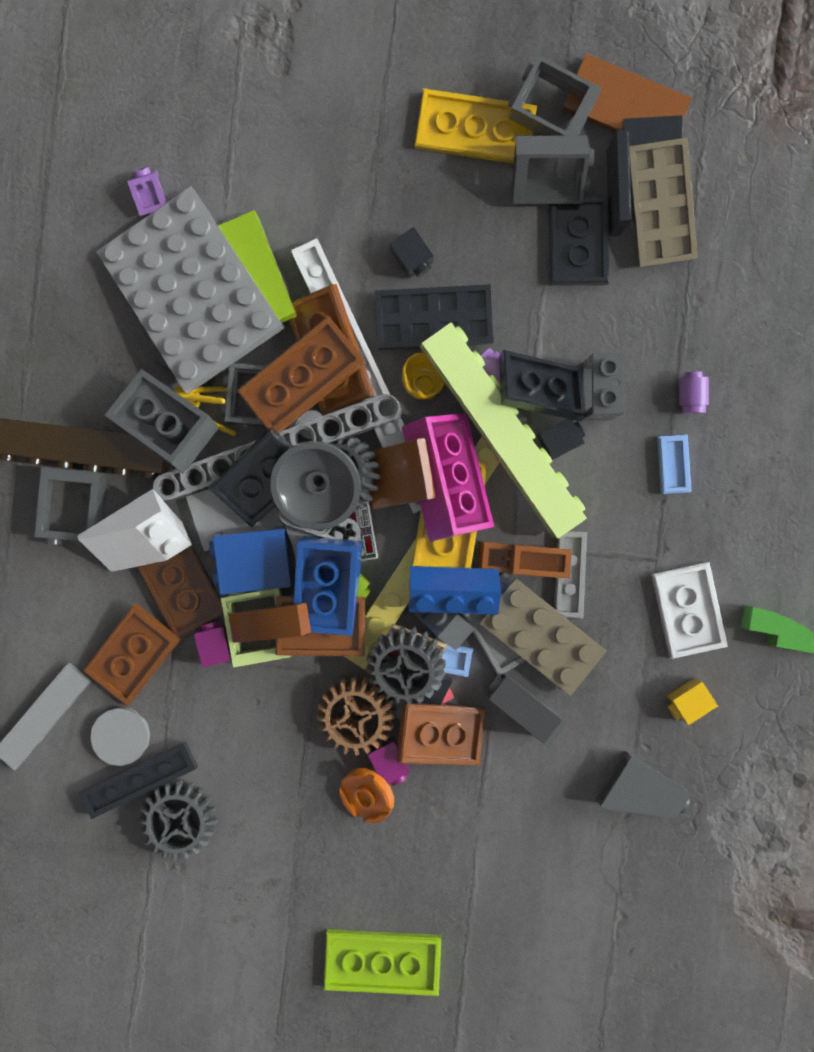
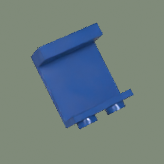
[209,525,293,595]

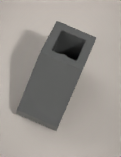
[406,603,475,650]

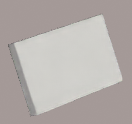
[651,562,728,659]

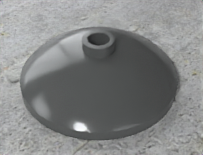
[270,441,361,530]

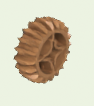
[316,676,395,756]

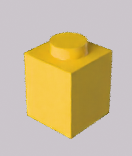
[666,678,718,725]

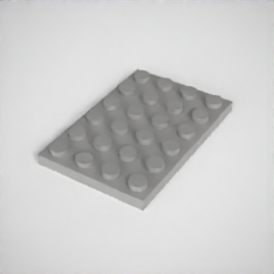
[96,186,285,394]

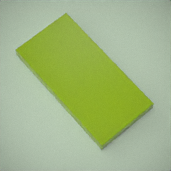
[218,210,297,323]
[323,929,441,996]

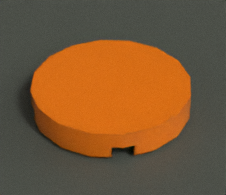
[339,768,394,823]

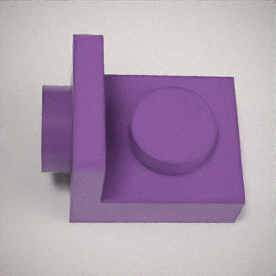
[127,167,167,216]

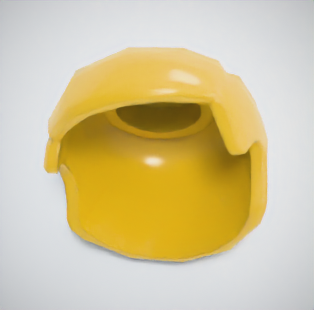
[402,353,445,400]

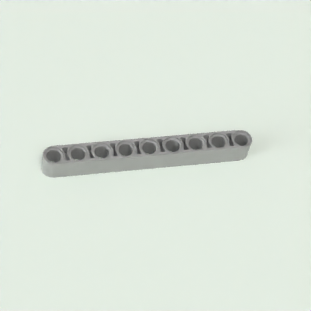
[153,394,402,500]

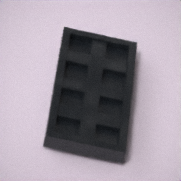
[375,284,494,350]

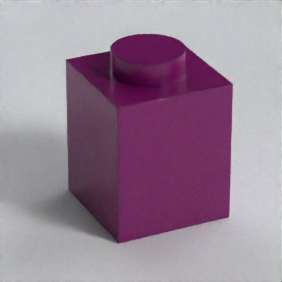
[194,621,232,668]
[368,736,410,786]

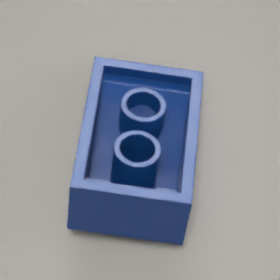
[294,536,362,636]

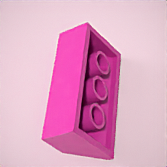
[402,413,494,542]

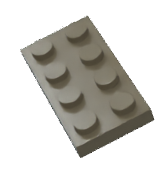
[629,137,698,267]
[479,578,607,696]

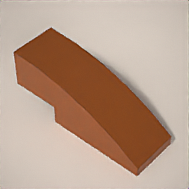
[477,541,572,579]
[229,603,311,643]

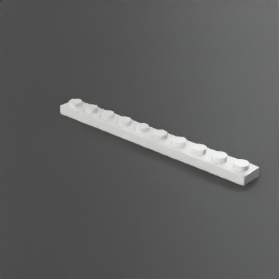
[291,238,421,513]

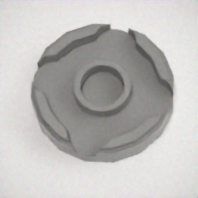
[90,707,150,766]

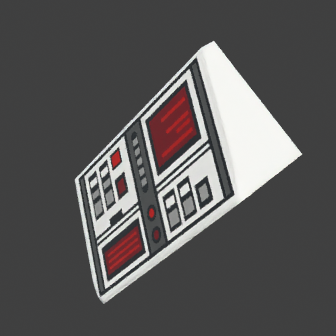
[344,501,379,561]

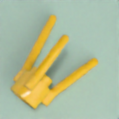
[173,386,237,436]

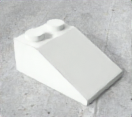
[77,489,192,572]

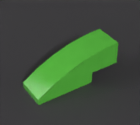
[741,605,814,653]

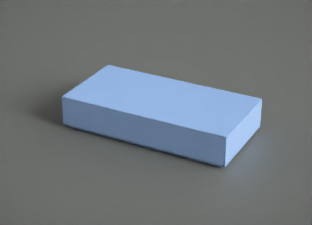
[657,435,691,494]

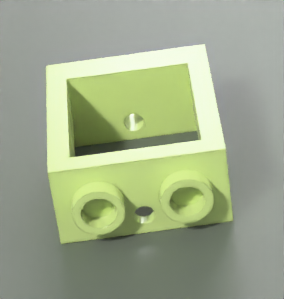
[221,588,292,667]

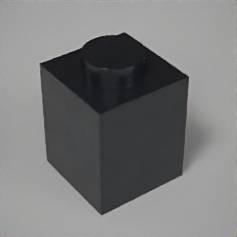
[390,227,433,279]
[537,419,585,460]

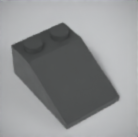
[104,369,219,474]

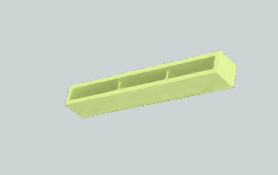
[420,323,587,539]

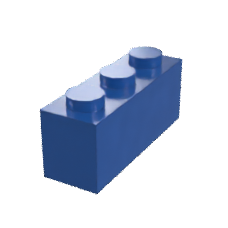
[409,566,501,615]

